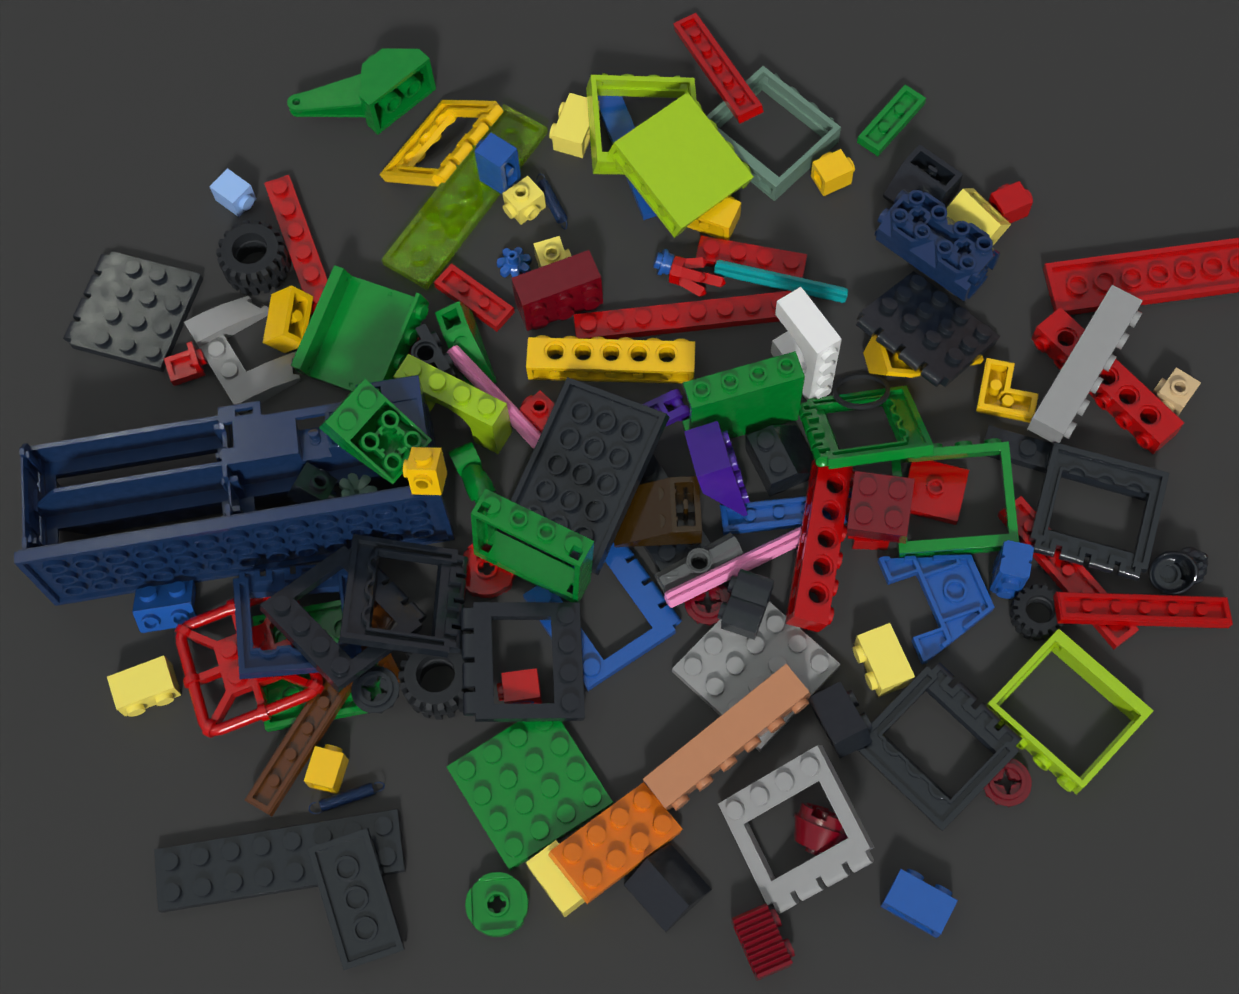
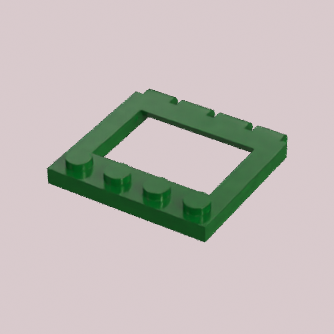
[799,385,934,469]

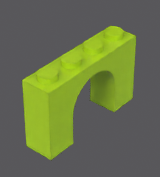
[393,354,512,454]

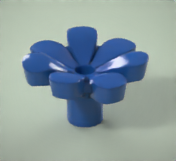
[497,247,532,277]

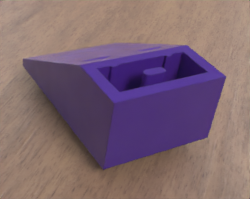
[684,421,750,516]

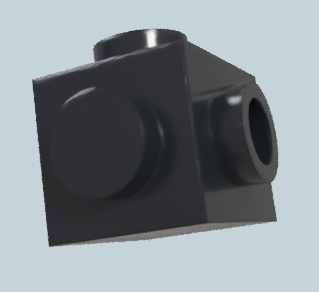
[286,462,338,504]

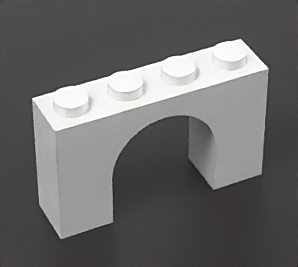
[771,287,842,400]

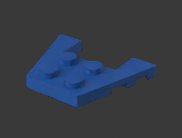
[878,555,995,665]

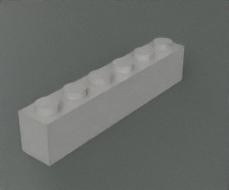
[1027,285,1143,443]

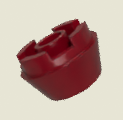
[795,802,848,856]

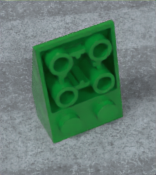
[319,379,432,484]

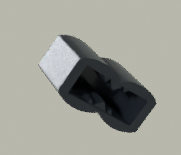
[717,569,775,640]

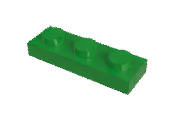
[857,85,926,156]

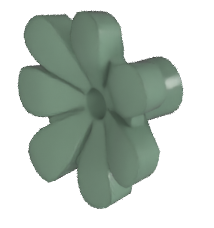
[339,473,377,497]

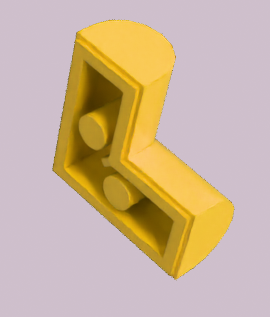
[976,358,1038,423]

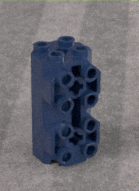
[874,190,1000,301]

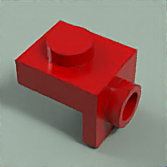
[164,341,207,386]

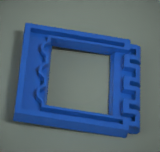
[523,543,682,691]

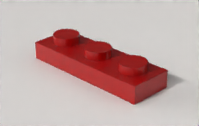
[434,263,515,332]

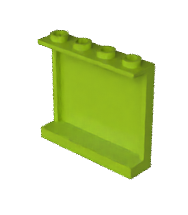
[608,92,754,238]

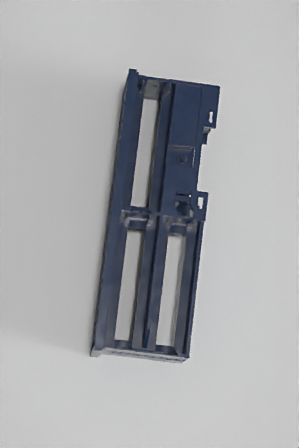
[14,375,455,606]

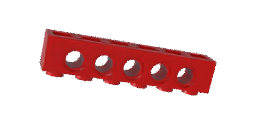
[1032,307,1184,455]
[785,460,855,632]

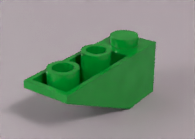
[435,301,497,387]

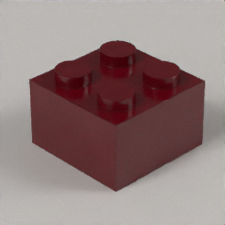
[847,471,915,544]

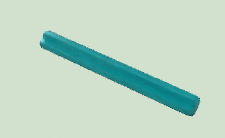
[714,260,848,303]

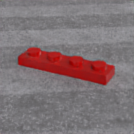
[696,235,807,278]

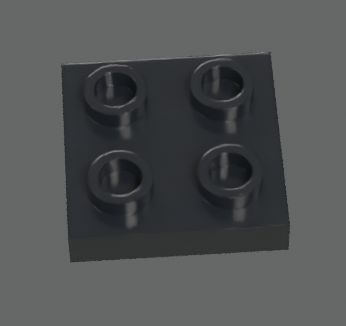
[411,324,457,378]

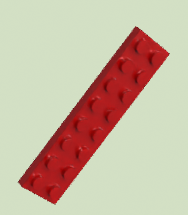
[1043,238,1239,315]

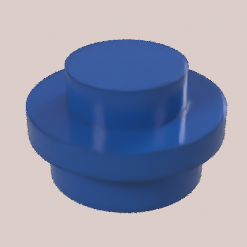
[653,248,674,276]

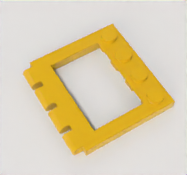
[379,100,503,187]

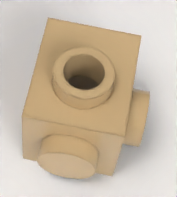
[1153,367,1201,416]

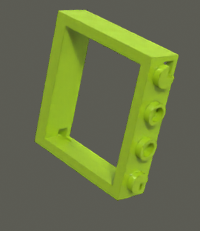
[586,73,697,175]
[987,629,1154,795]

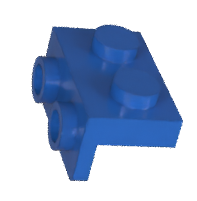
[132,580,197,633]

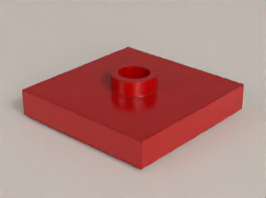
[908,461,969,525]

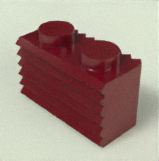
[731,903,795,981]

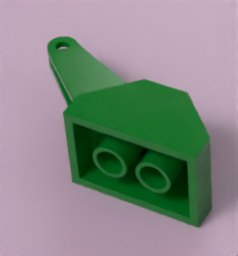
[287,48,436,135]

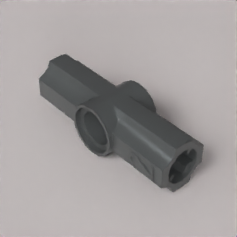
[655,533,743,593]

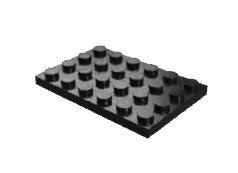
[497,377,670,575]

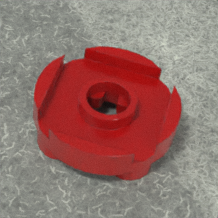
[463,543,516,598]

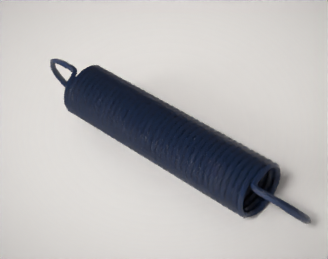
[536,173,567,230]
[309,782,385,814]

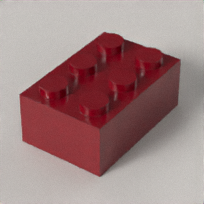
[511,250,603,331]

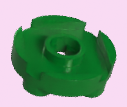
[465,872,529,937]

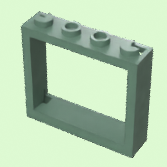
[707,66,841,201]

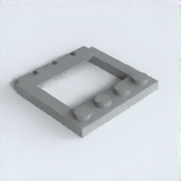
[718,745,875,913]

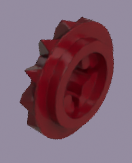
[684,584,730,626]
[984,759,1032,808]

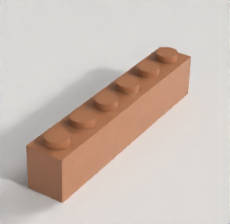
[643,664,811,811]

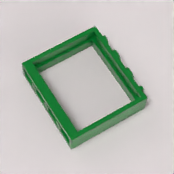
[891,438,1019,558]
[471,489,594,602]

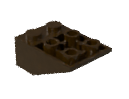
[614,476,702,547]

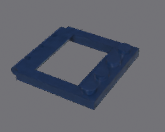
[233,564,362,679]

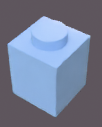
[209,168,257,217]

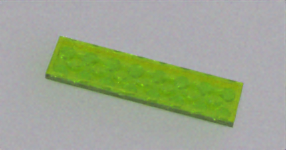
[381,104,548,290]

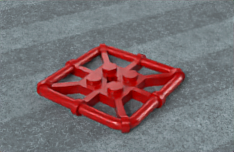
[174,597,325,738]

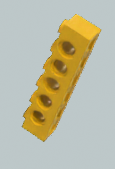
[526,335,695,384]

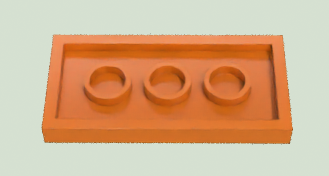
[548,782,683,904]

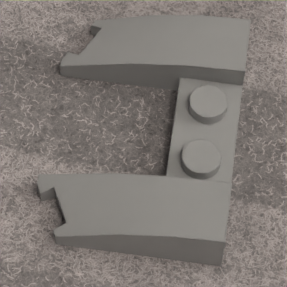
[184,296,300,415]

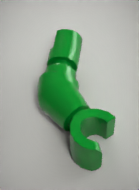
[448,442,497,531]

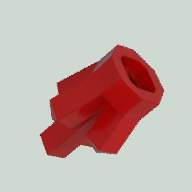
[669,256,726,297]

